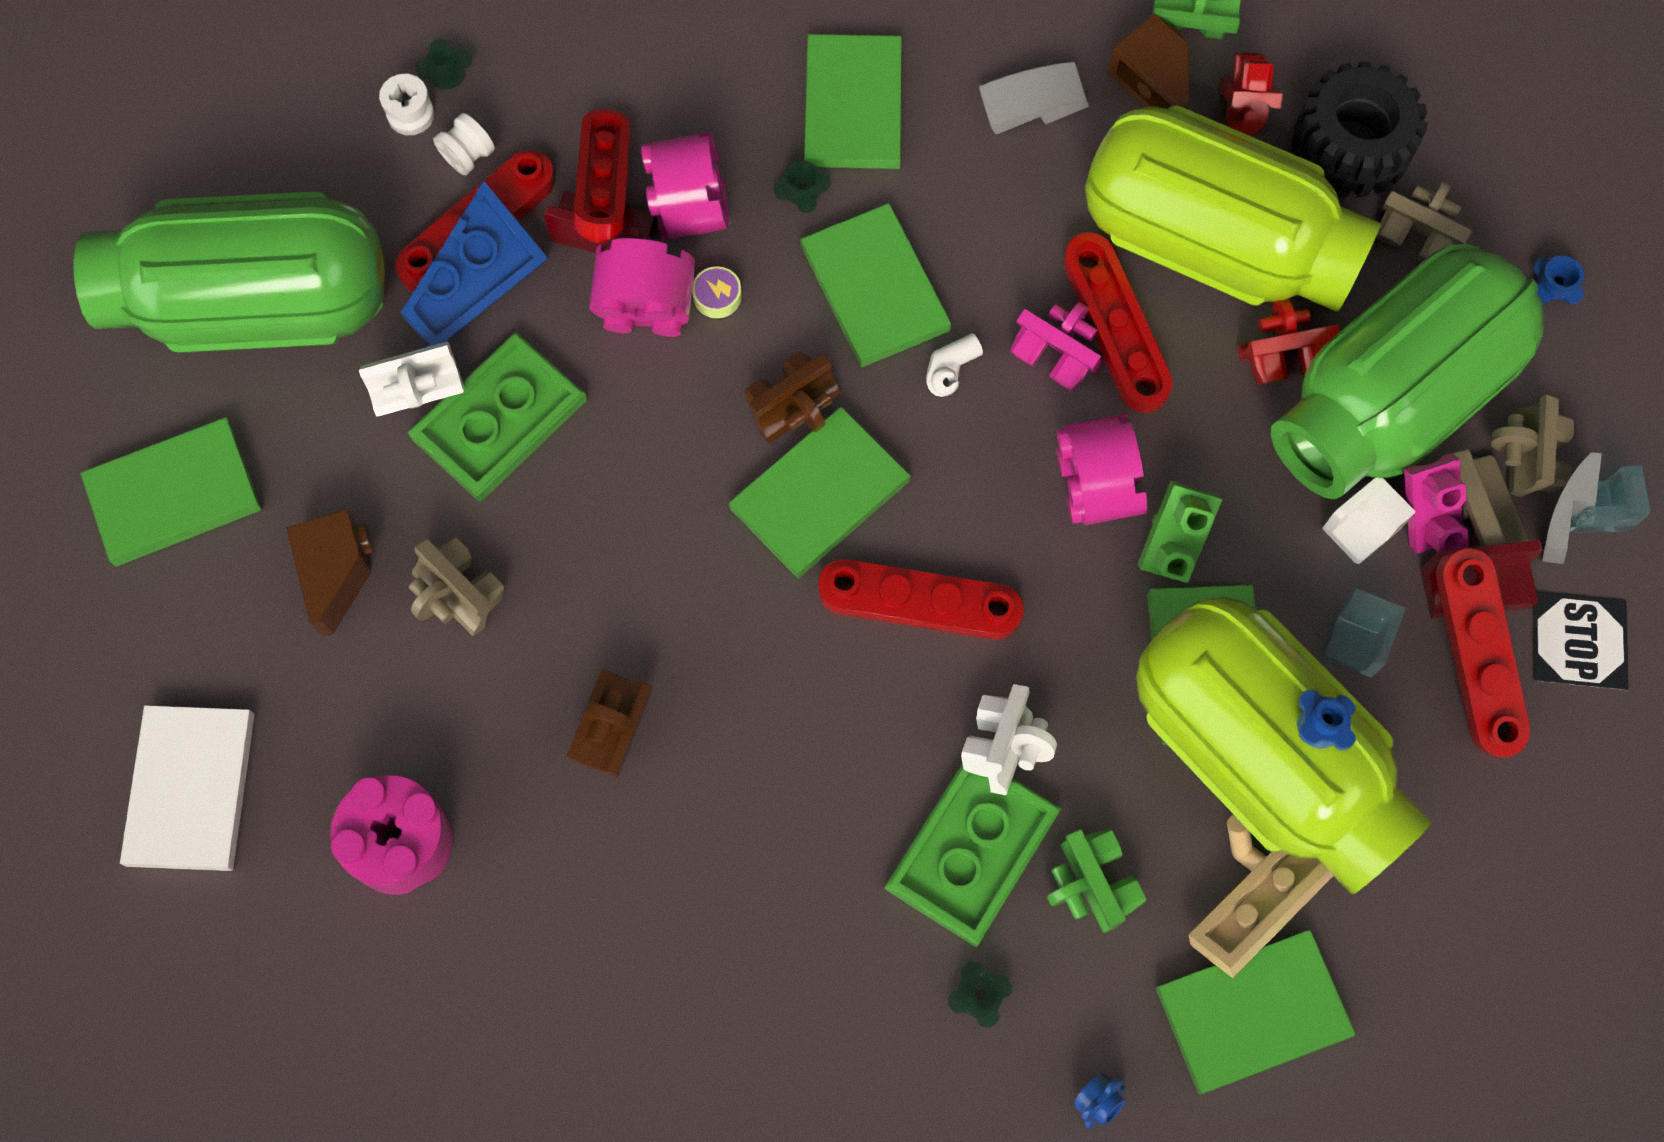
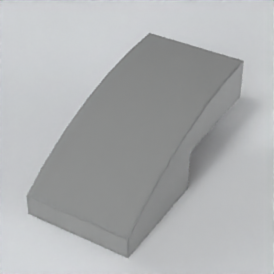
[979,62,1089,135]
[1542,452,1602,564]

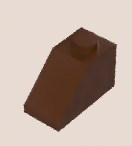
[1108,14,1189,109]
[286,509,374,637]

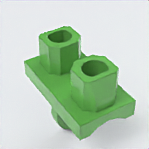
[1153,0,1241,39]
[1137,480,1222,583]
[1047,829,1146,934]

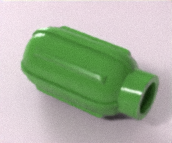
[74,192,385,353]
[1270,243,1545,499]

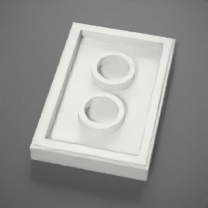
[120,706,255,871]

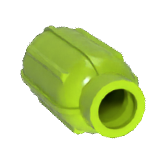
[1085,106,1381,312]
[1136,597,1433,895]

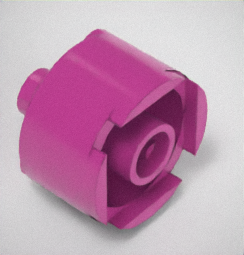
[641,132,730,240]
[589,238,695,337]
[1056,413,1147,526]
[330,775,453,895]

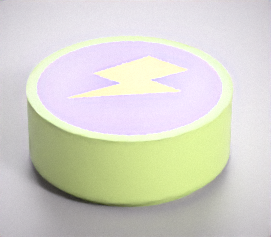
[692,266,742,318]

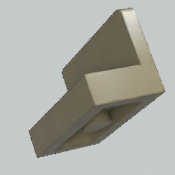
[1452,449,1529,548]

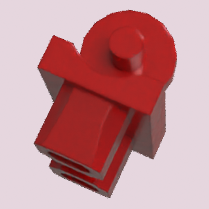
[1219,52,1283,135]
[1237,299,1340,385]

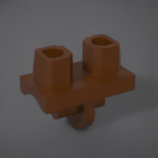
[744,352,841,443]
[566,669,653,778]

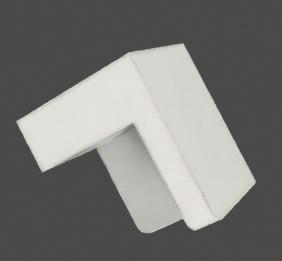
[1322,478,1416,564]

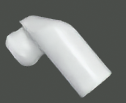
[926,333,983,397]

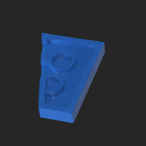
[401,181,548,347]

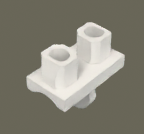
[359,341,465,417]
[961,684,1057,795]

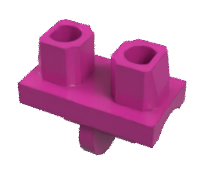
[1010,302,1104,392]
[1399,453,1469,554]

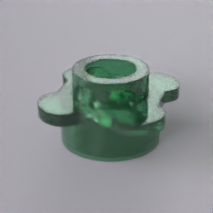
[415,39,472,90]
[774,160,830,213]
[948,962,1012,1028]

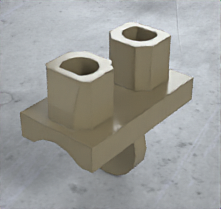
[1376,181,1473,262]
[1491,395,1574,497]
[409,538,504,637]

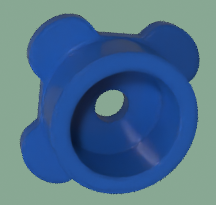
[1533,255,1584,305]
[1297,690,1356,750]
[1074,1072,1126,1130]

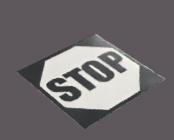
[1533,592,1629,690]

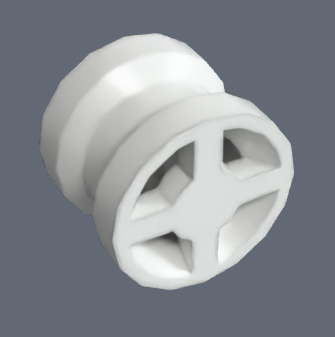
[379,74,434,135]
[433,113,495,176]

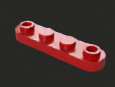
[573,109,630,243]
[396,150,555,292]
[1063,233,1173,413]
[1436,548,1530,757]
[818,559,1024,640]

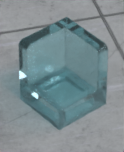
[1563,465,1651,533]
[1324,588,1406,678]

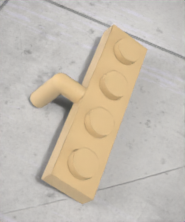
[1189,815,1333,979]

